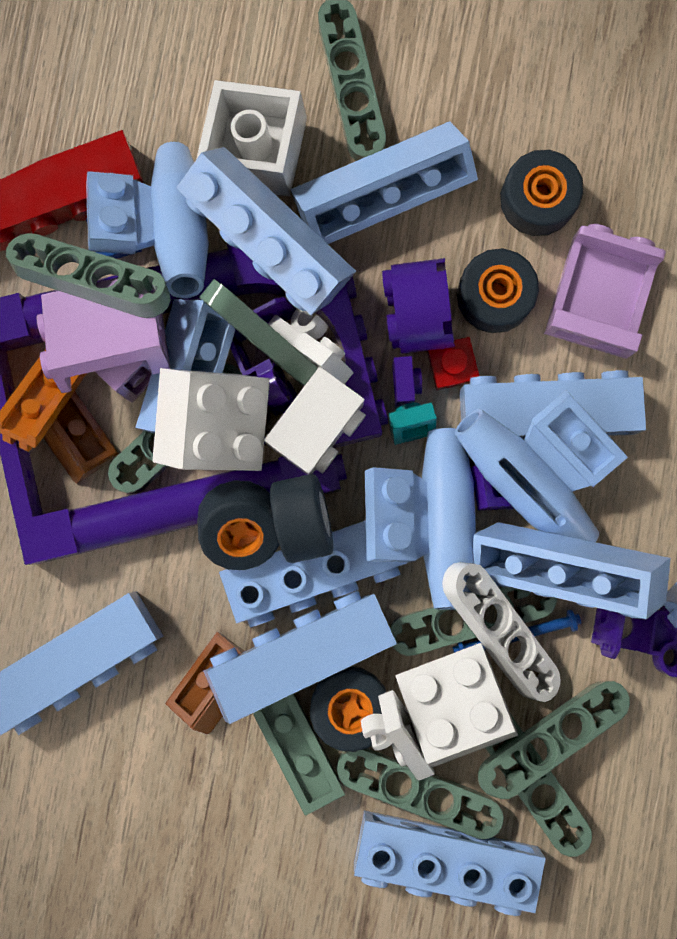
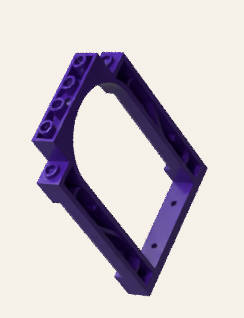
[0,243,388,565]

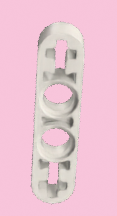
[442,562,561,702]

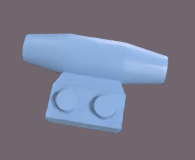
[86,142,209,298]
[455,390,628,542]
[365,428,476,610]

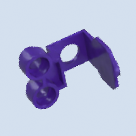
[230,297,298,416]
[591,605,677,677]

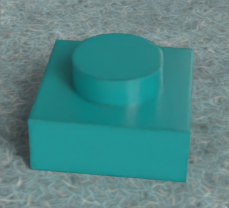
[389,402,437,445]

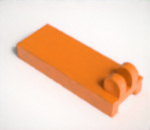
[0,348,87,452]

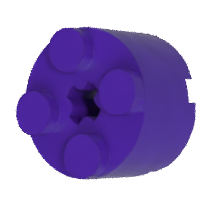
[382,258,454,354]

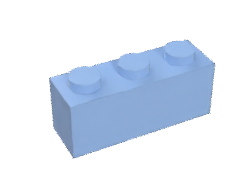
[135,299,235,434]

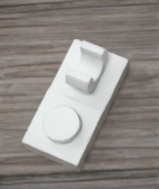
[268,308,354,384]
[361,690,435,781]

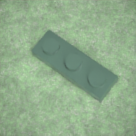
[253,693,345,816]

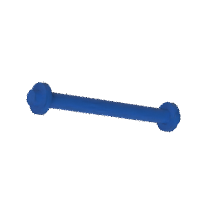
[453,610,581,653]

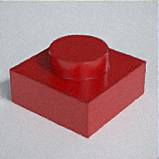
[427,336,479,391]

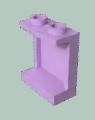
[544,224,666,359]
[37,278,171,393]

